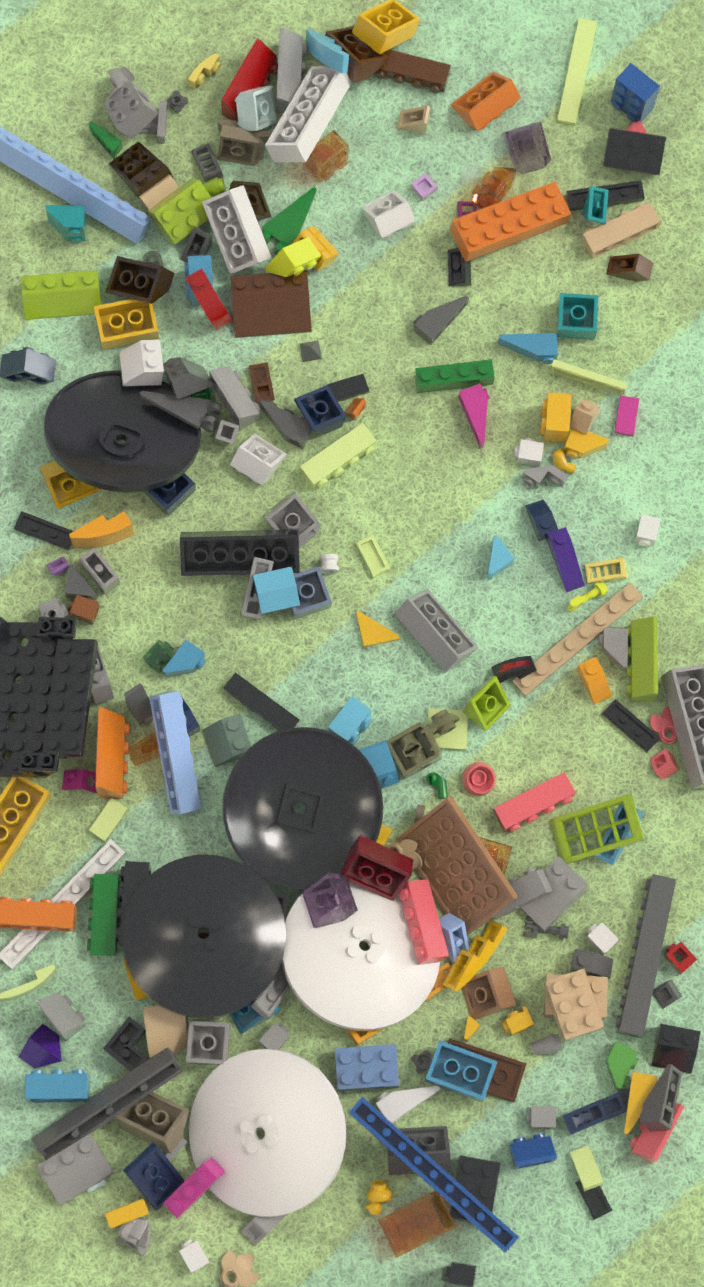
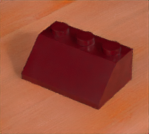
[339,835,414,901]

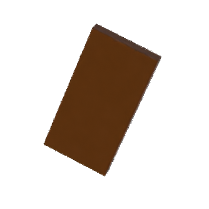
[448,1038,527,1103]

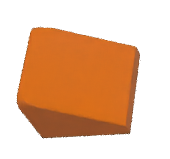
[344,398,366,420]

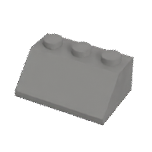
[209,366,261,430]
[37,1134,114,1206]

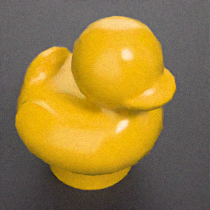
[365,1180,393,1216]

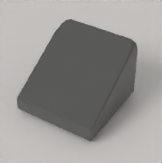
[653,979,682,1009]

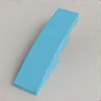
[305,29,349,74]

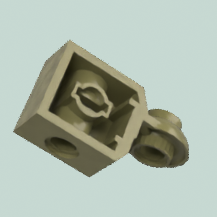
[387,709,460,778]

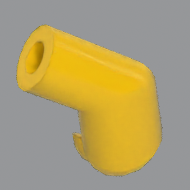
[552,449,576,474]

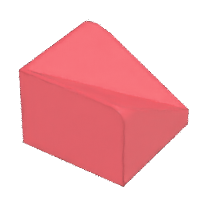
[650,749,679,779]

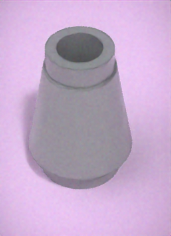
[531,1033,562,1055]

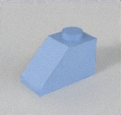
[439,913,469,963]

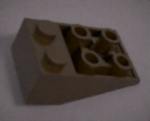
[109,141,175,200]

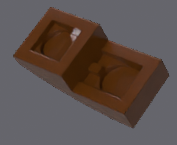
[249,362,275,403]

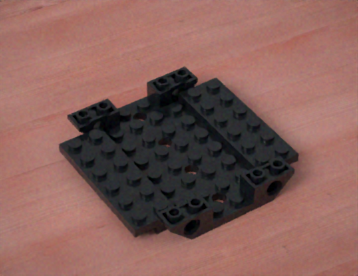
[0,617,98,778]

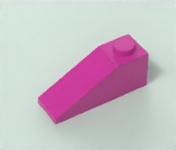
[458,384,489,449]

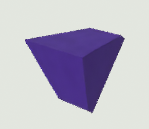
[19,1023,62,1068]

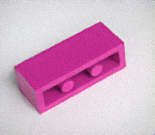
[163,1157,225,1219]

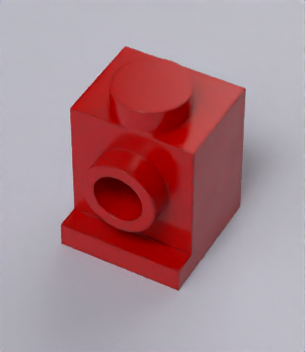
[664,942,697,975]

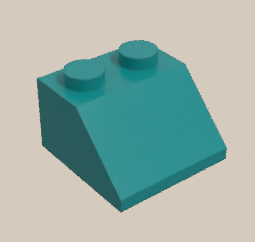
[46,205,87,244]

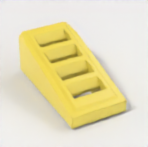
[585,558,628,584]

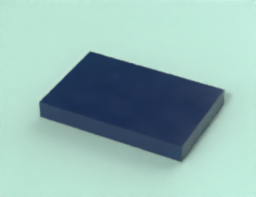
[123,1142,185,1211]

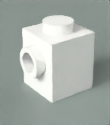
[514,438,544,467]

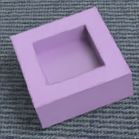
[411,173,438,200]

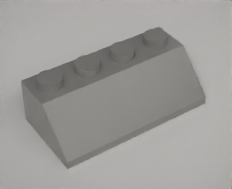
[277,28,306,113]
[394,589,478,672]

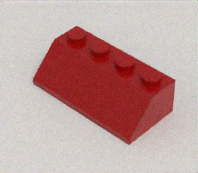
[221,38,278,122]

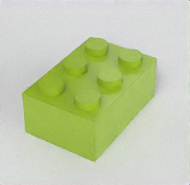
[147,178,211,244]

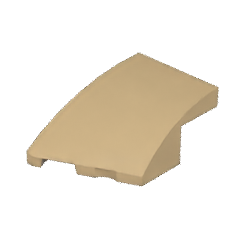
[143,1005,188,1059]

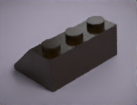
[105,256,175,304]

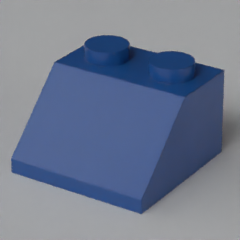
[509,1133,557,1170]

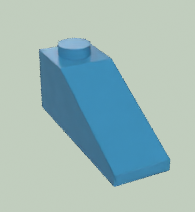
[498,333,558,364]
[595,804,644,865]

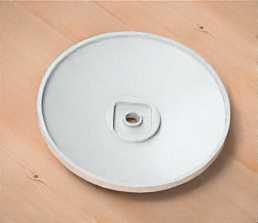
[282,879,440,1031]
[189,1049,346,1217]

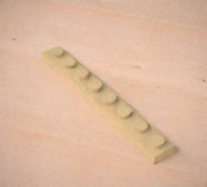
[512,582,643,697]

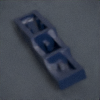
[563,1088,630,1135]

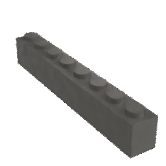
[615,874,676,1039]

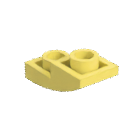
[188,53,221,89]

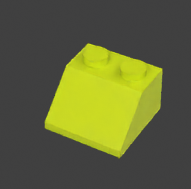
[264,237,321,277]

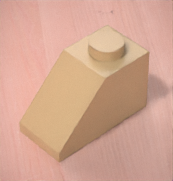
[570,399,601,434]

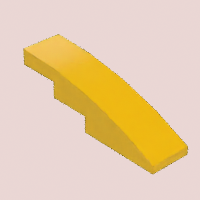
[443,920,508,992]

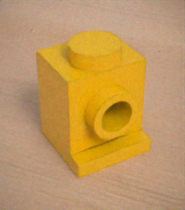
[501,1006,534,1036]

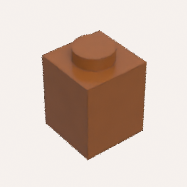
[68,595,100,624]

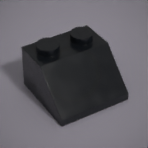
[651,1023,701,1074]

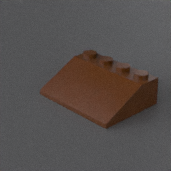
[230,270,312,338]

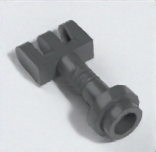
[523,916,569,940]

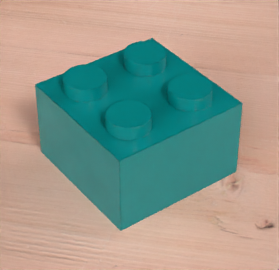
[557,293,598,339]

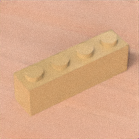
[581,202,661,259]

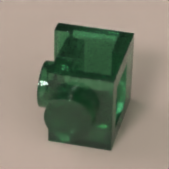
[143,640,174,674]

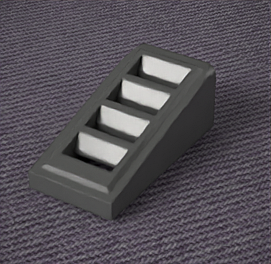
[191,143,224,182]

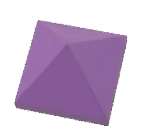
[46,556,69,576]

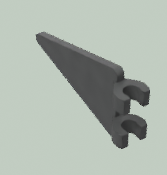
[140,391,222,432]

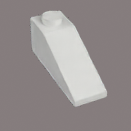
[376,1086,440,1123]

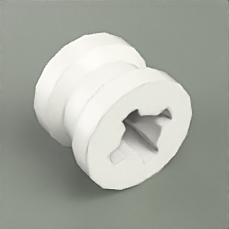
[319,554,339,574]

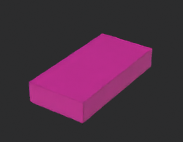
[614,395,640,437]

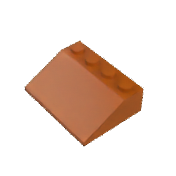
[96,708,130,799]

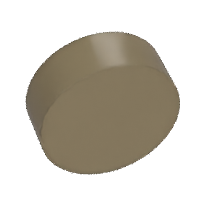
[414,804,425,824]

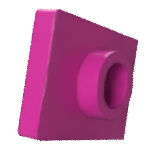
[62,769,97,793]

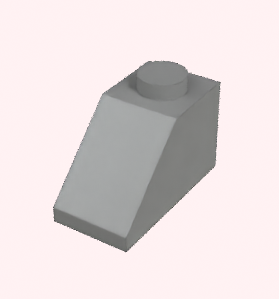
[599,628,628,671]

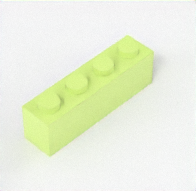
[300,423,377,490]

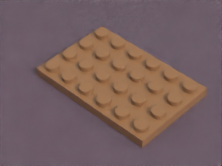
[396,796,518,936]

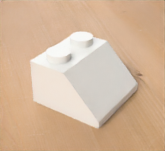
[361,190,415,238]
[119,340,164,386]
[230,434,287,486]

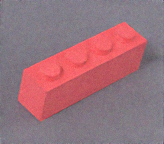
[493,772,576,833]
[399,879,449,965]

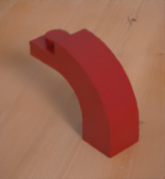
[185,268,233,331]

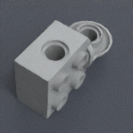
[104,66,158,139]

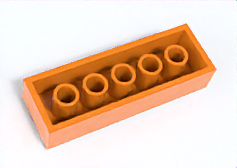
[449,182,571,262]

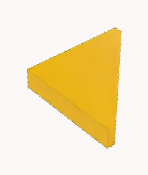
[356,611,400,647]

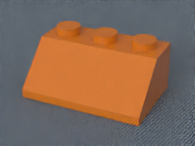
[450,72,521,131]

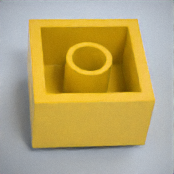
[540,392,572,443]

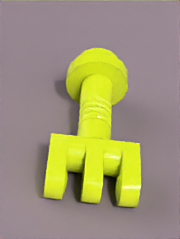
[567,582,608,612]

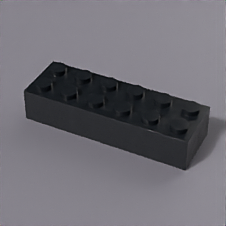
[180,529,300,576]

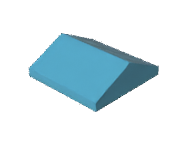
[253,567,300,614]

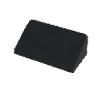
[448,248,472,286]

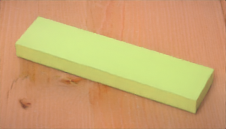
[551,360,627,395]

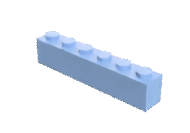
[149,691,201,814]

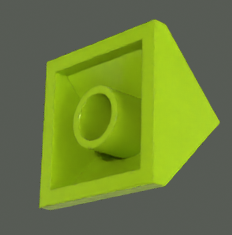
[463,676,511,731]

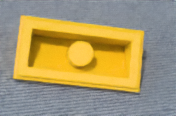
[105,1198,149,1228]

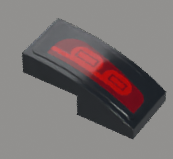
[491,656,537,683]

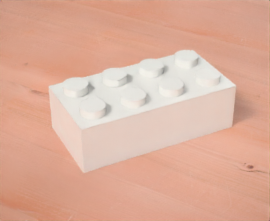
[202,186,271,274]

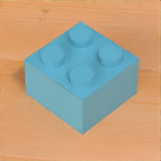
[328,696,372,745]

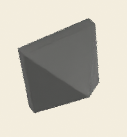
[300,340,322,362]

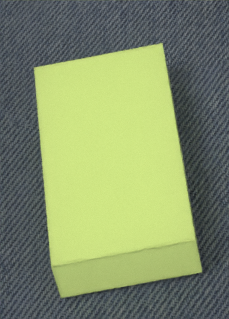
[355,535,390,578]
[89,797,128,842]
[570,1145,604,1191]

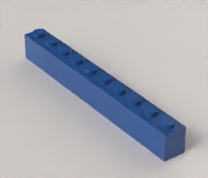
[348,1097,519,1253]

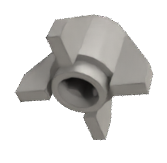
[115,1217,151,1257]

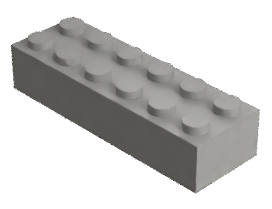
[661,664,704,790]

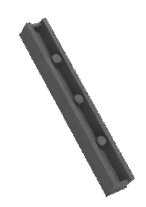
[31,1047,183,1160]

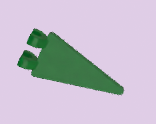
[262,188,317,255]

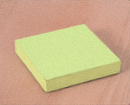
[428,708,468,750]

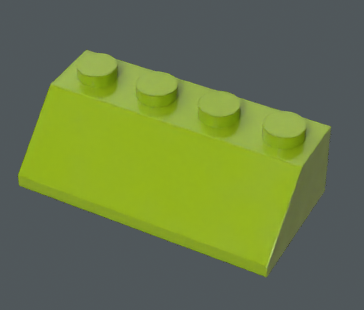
[21,270,101,320]
[626,616,658,702]

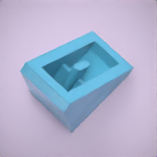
[487,536,514,579]

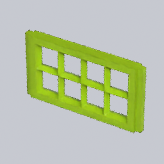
[550,794,645,864]

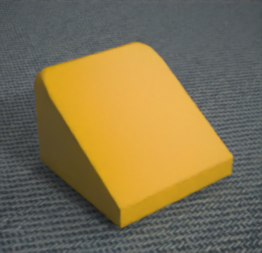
[463,1015,480,1042]

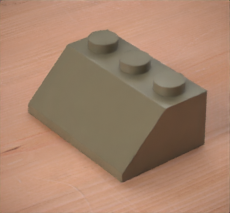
[116,1092,189,1154]

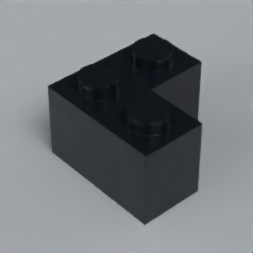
[103,1016,148,1072]

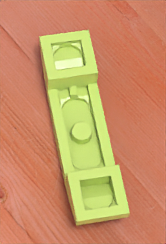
[0,964,57,1001]

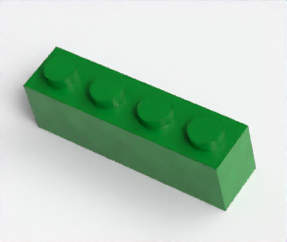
[414,359,495,393]
[87,874,120,956]

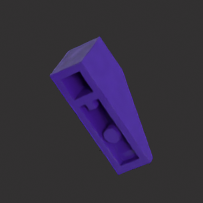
[546,527,585,592]

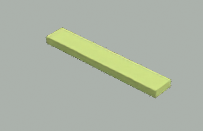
[557,18,597,126]

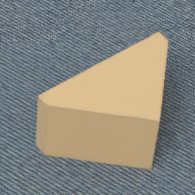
[397,105,430,134]

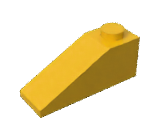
[624,1072,658,1135]

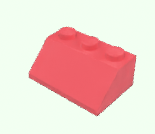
[629,1103,685,1164]

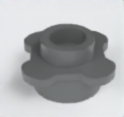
[166,91,188,112]
[411,1050,432,1074]

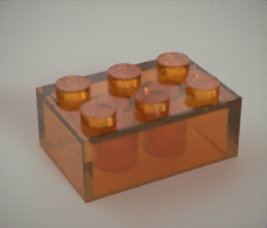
[378,1191,456,1258]

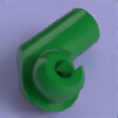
[426,772,448,799]

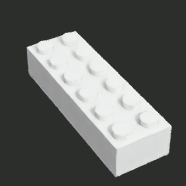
[265,66,351,162]

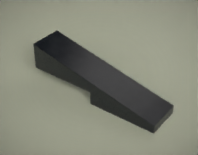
[223,672,300,731]

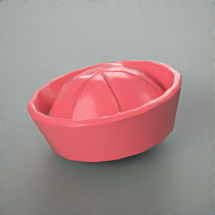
[462,762,496,796]

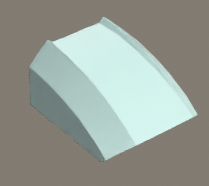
[235,85,277,131]

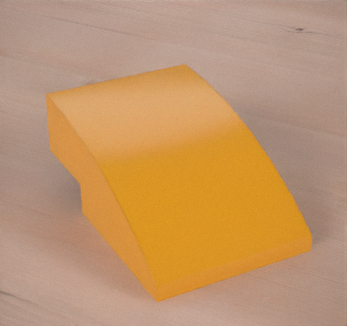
[69,511,134,548]

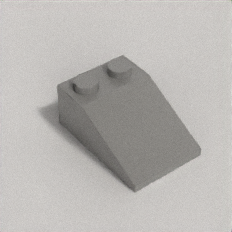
[520,857,588,932]
[37,992,86,1041]

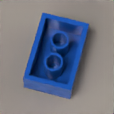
[611,63,660,122]

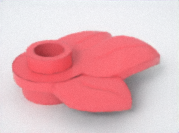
[650,706,678,744]

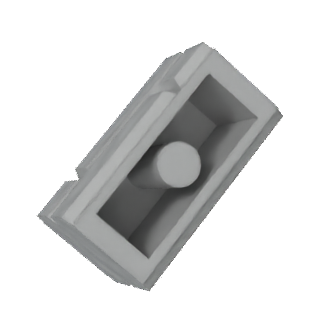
[79,548,120,594]

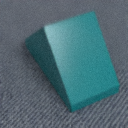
[582,186,608,225]

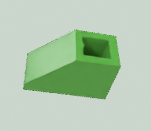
[605,1041,639,1091]

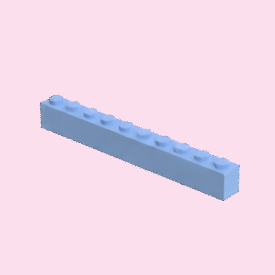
[0,126,152,244]

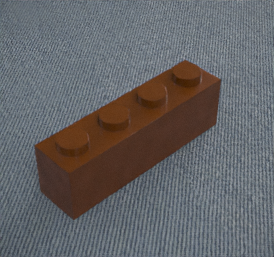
[374,49,451,93]

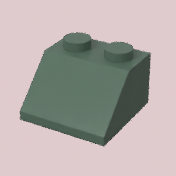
[203,713,251,767]

